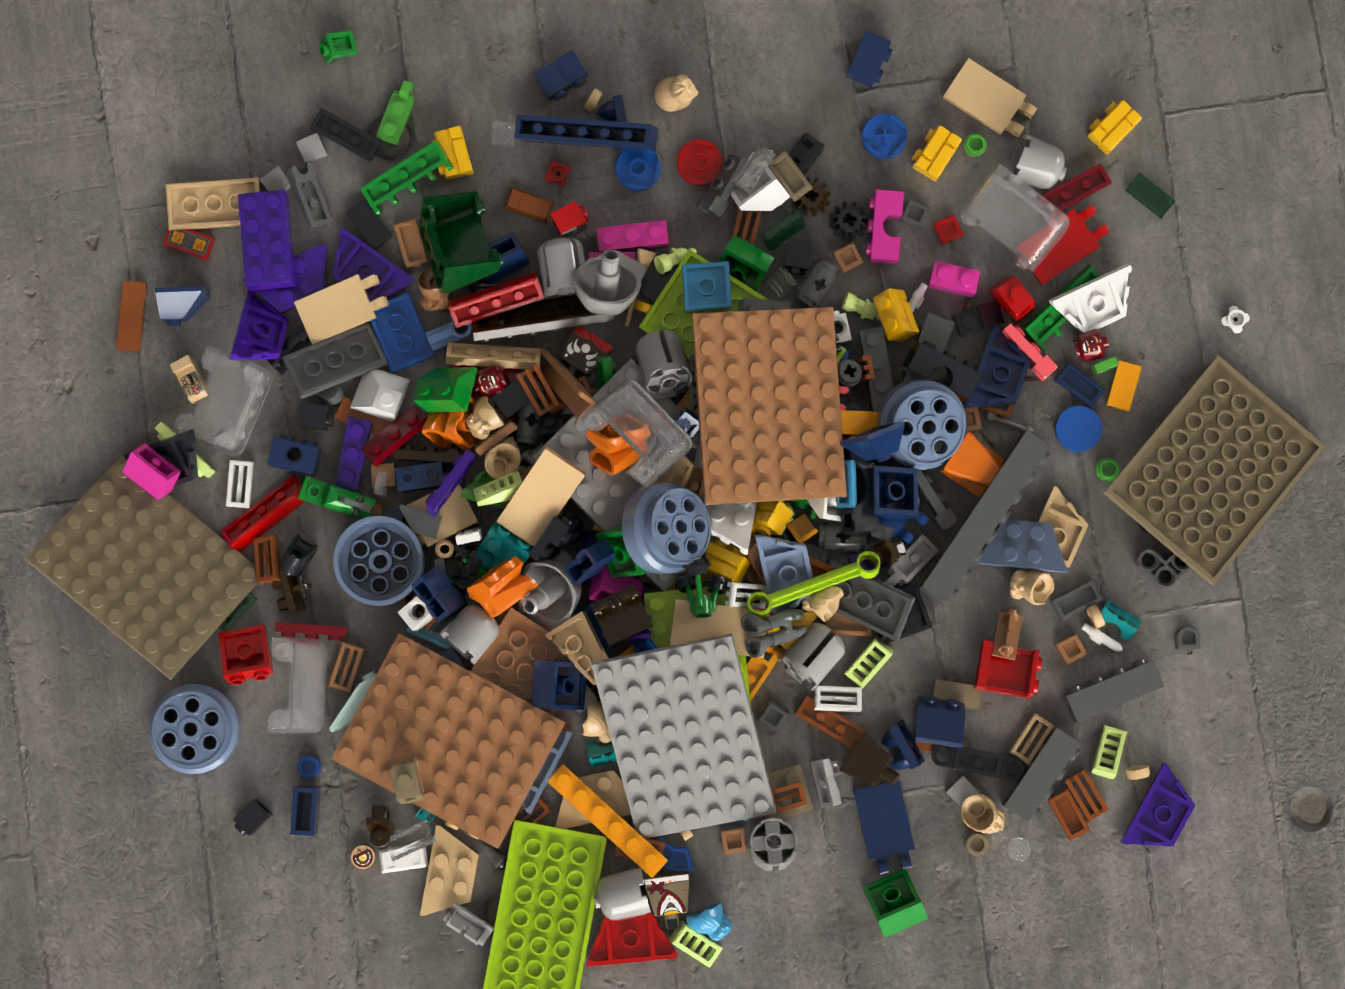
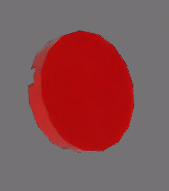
[676,139,722,186]

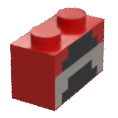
[550,201,589,238]

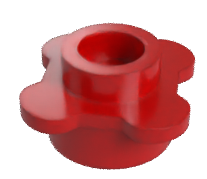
[545,160,571,187]

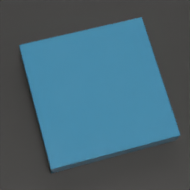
[682,261,732,312]

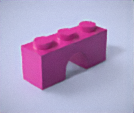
[866,189,904,264]
[596,220,669,252]

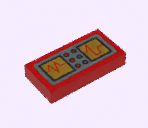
[163,229,216,261]

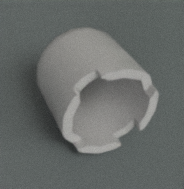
[1007,134,1067,189]
[439,604,500,665]
[593,868,651,920]

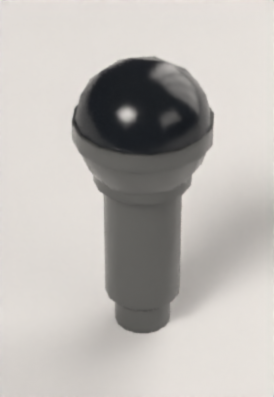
[478,841,508,870]

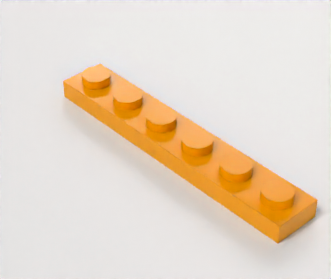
[548,764,668,878]

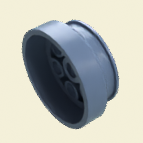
[877,379,966,470]
[622,482,711,574]
[333,516,425,606]
[149,684,241,774]

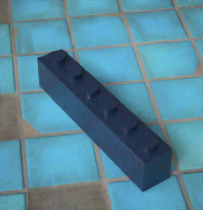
[514,115,658,152]

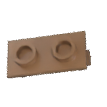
[992,609,1022,660]

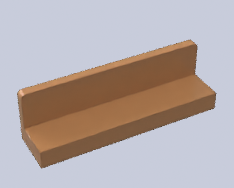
[540,348,599,422]

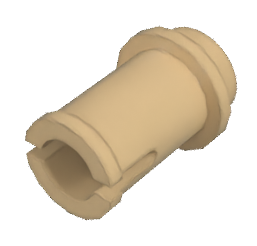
[435,540,454,558]

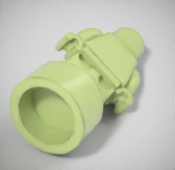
[654,248,697,274]
[841,292,881,321]

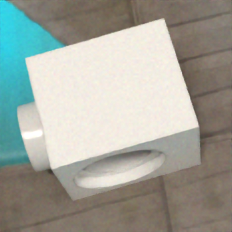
[833,311,852,345]
[398,596,434,632]

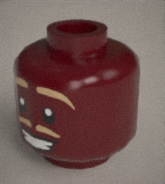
[1074,329,1109,362]
[473,365,510,399]

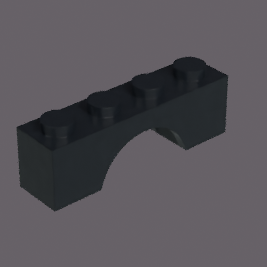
[841,437,879,534]

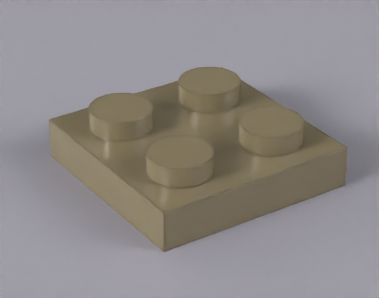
[767,764,814,819]

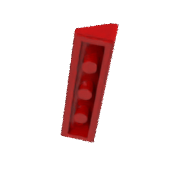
[447,273,545,328]
[220,475,306,553]

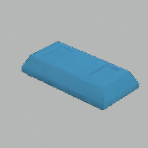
[837,460,857,508]

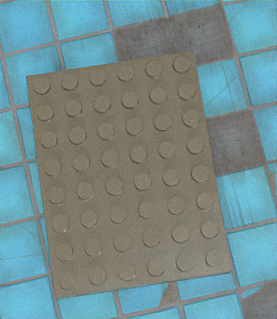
[1104,355,1325,586]
[25,456,265,680]

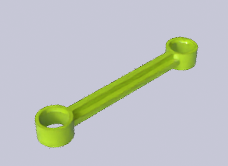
[747,551,881,619]

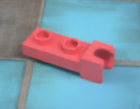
[1001,323,1058,381]

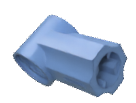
[426,321,473,352]

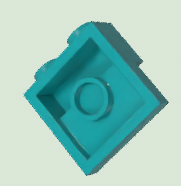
[476,521,534,570]

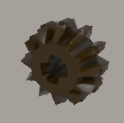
[791,177,831,217]

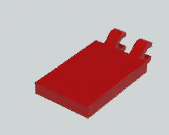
[1016,205,1110,286]

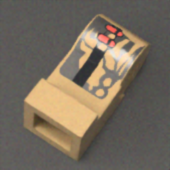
[170,355,209,404]

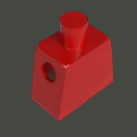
[988,276,1035,325]

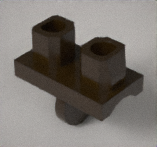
[865,539,906,568]
[272,571,312,612]
[366,806,394,848]

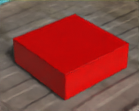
[933,214,964,245]

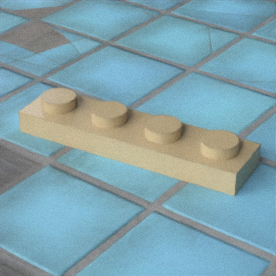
[446,342,541,370]

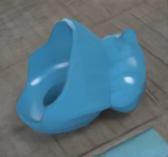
[686,903,732,941]

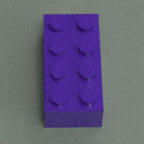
[238,190,296,291]

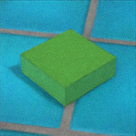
[1090,356,1118,375]

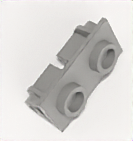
[443,902,494,946]

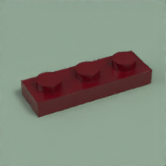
[1039,163,1112,217]
[360,405,427,467]
[275,622,349,641]

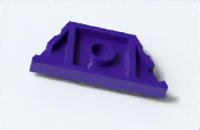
[332,227,415,301]
[243,243,327,314]
[229,289,289,360]
[1120,763,1195,847]

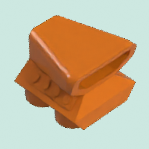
[421,397,476,452]
[585,416,650,475]
[940,432,1005,497]
[467,556,538,618]

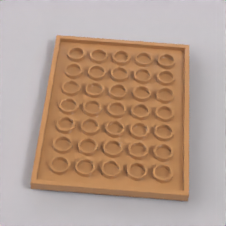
[691,307,847,505]
[331,633,566,849]

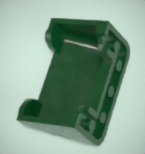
[420,191,503,294]

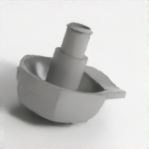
[573,250,645,316]
[519,559,582,632]

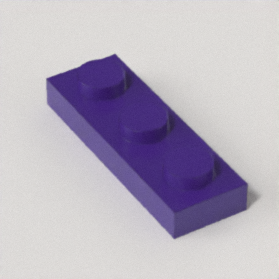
[335,417,373,490]
[425,450,475,517]

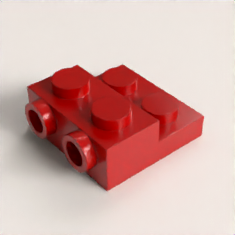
[218,624,274,685]

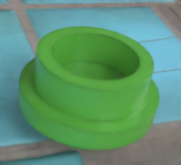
[963,133,987,157]
[1096,458,1119,481]

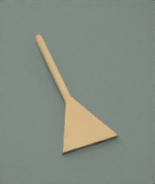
[625,248,656,327]

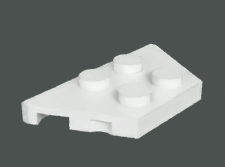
[1049,264,1132,333]
[707,502,757,555]

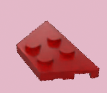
[587,912,678,967]

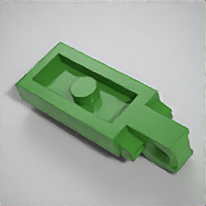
[375,80,415,147]

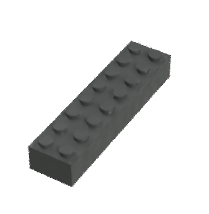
[918,431,1050,604]

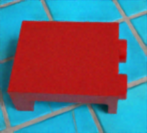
[974,640,1042,699]

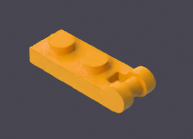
[747,646,784,702]

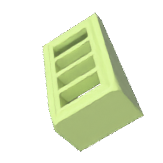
[473,471,522,506]
[845,636,893,689]
[1091,725,1127,779]
[669,920,723,968]

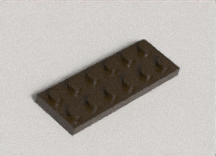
[472,296,614,341]

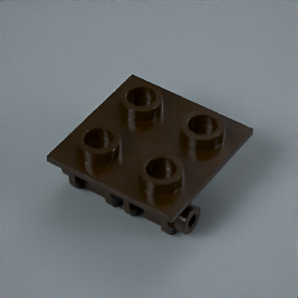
[591,585,653,646]

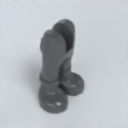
[741,609,807,658]

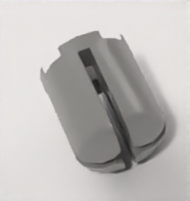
[537,237,585,299]
[636,330,692,398]
[778,622,845,691]
[750,818,798,872]

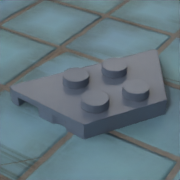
[978,519,1068,573]
[754,534,813,615]
[522,731,573,814]

